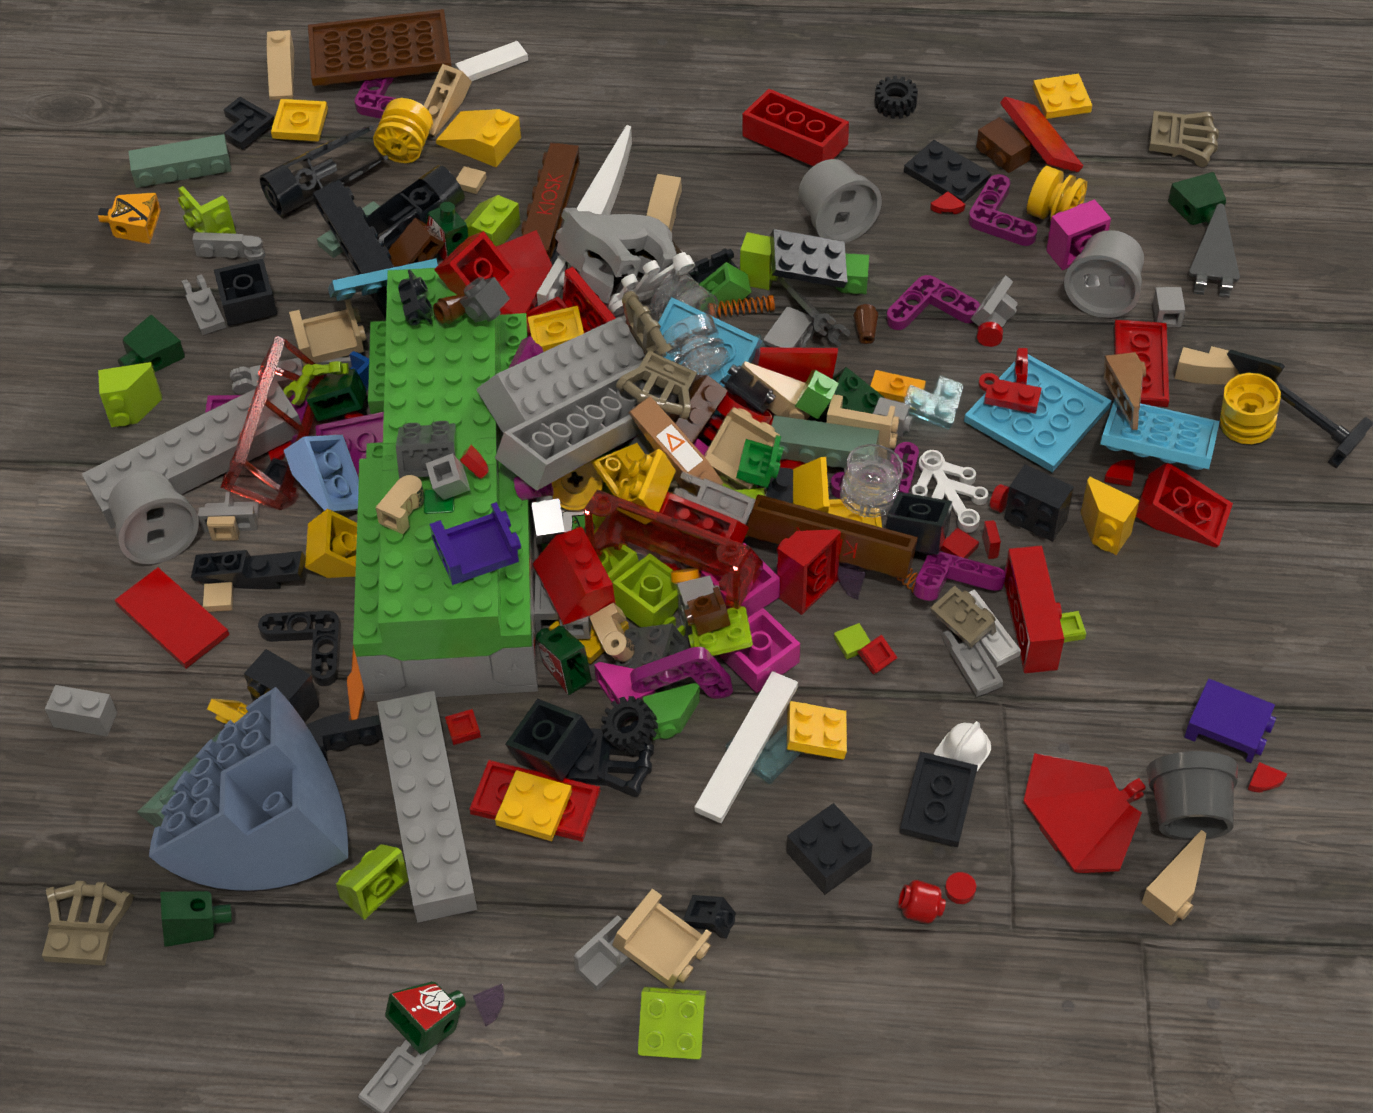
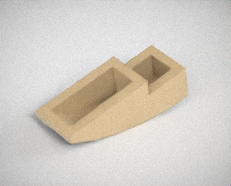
[647,174,682,231]
[1175,346,1240,384]

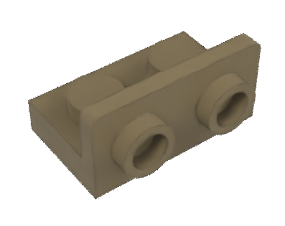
[930,586,996,648]

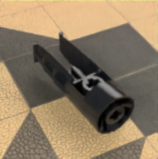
[259,125,388,216]
[365,165,465,250]

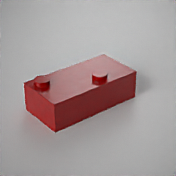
[742,89,849,166]
[1004,546,1065,673]

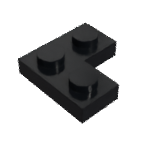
[224,97,275,149]

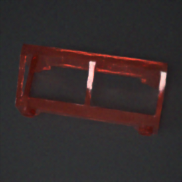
[220,336,327,510]
[584,489,763,609]

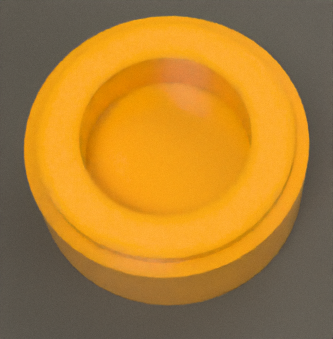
[670,569,699,584]

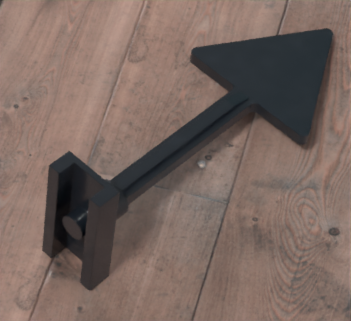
[1227,350,1373,469]

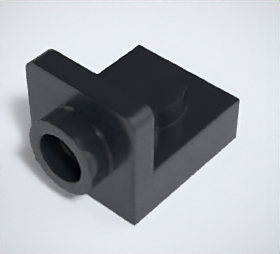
[683,895,736,938]

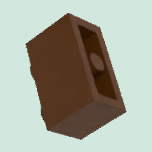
[976,117,1032,173]
[388,218,445,267]

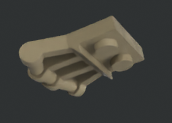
[1149,111,1219,167]
[622,291,673,357]
[616,351,697,419]
[42,881,133,966]

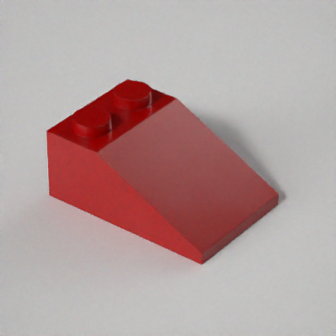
[1136,463,1233,548]

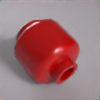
[898,880,946,924]

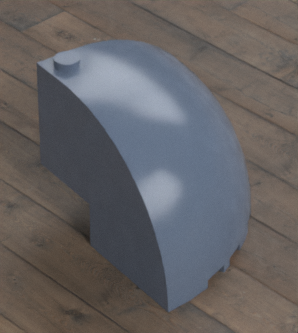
[149,687,348,891]

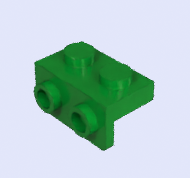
[736,435,784,488]

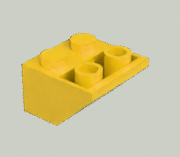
[592,443,645,503]
[617,449,676,525]

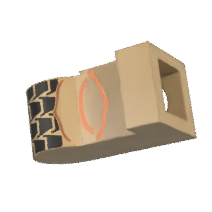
[376,475,424,534]
[589,603,635,662]

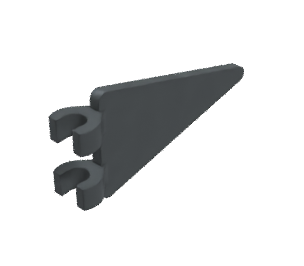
[1189,204,1240,298]
[779,277,851,347]

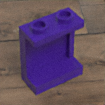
[430,502,521,585]
[1184,678,1277,763]

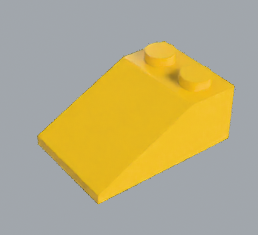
[436,109,521,167]

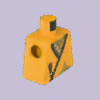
[98,193,161,244]

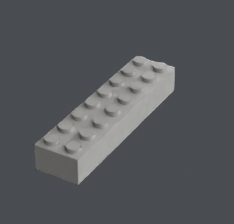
[476,316,645,434]
[495,363,678,490]
[82,379,303,529]
[377,691,477,923]

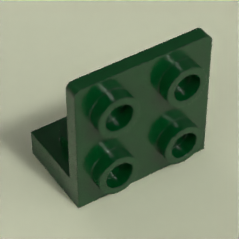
[811,367,884,422]

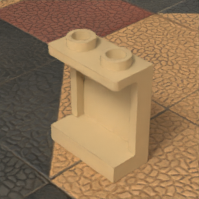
[289,299,366,366]
[827,394,899,459]
[704,407,780,490]
[612,889,712,988]

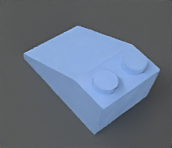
[284,434,359,513]

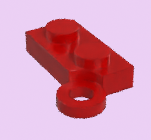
[979,373,1042,414]

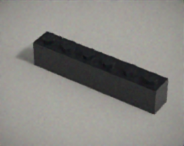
[313,180,398,319]

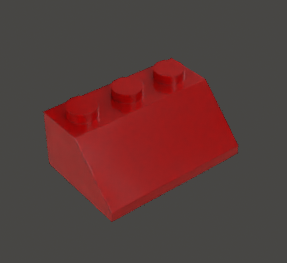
[751,347,838,383]
[533,527,616,625]
[777,529,841,615]

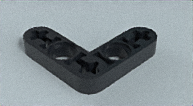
[258,611,341,686]

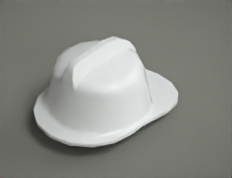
[934,721,991,771]

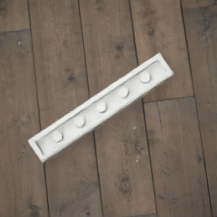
[695,671,798,824]

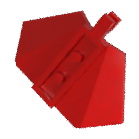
[496,230,553,315]
[1023,753,1146,873]

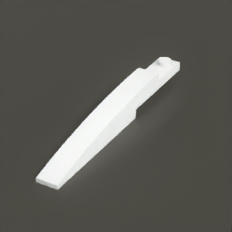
[537,125,632,306]

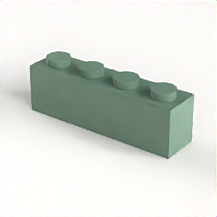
[128,134,232,188]
[771,415,879,472]

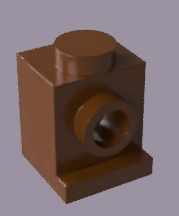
[684,587,731,636]

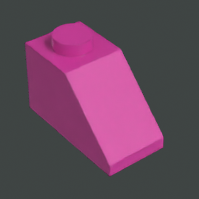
[594,662,655,720]

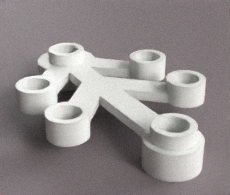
[606,252,695,316]
[911,450,988,534]

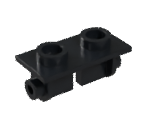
[688,248,738,286]
[398,269,433,326]
[720,364,776,414]

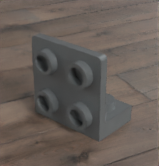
[396,421,456,478]
[615,624,689,690]

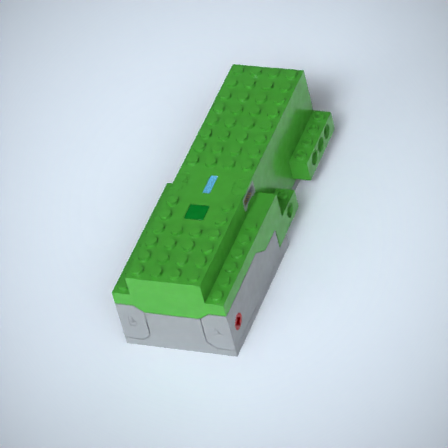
[353,268,538,701]

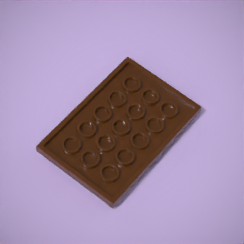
[308,9,452,86]

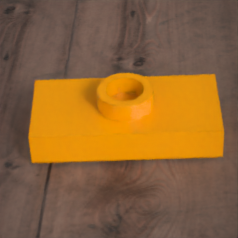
[870,370,926,406]

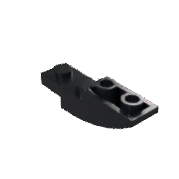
[191,550,306,589]
[306,711,384,761]

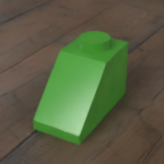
[835,253,869,294]
[693,262,751,311]
[795,370,839,419]
[642,683,700,740]

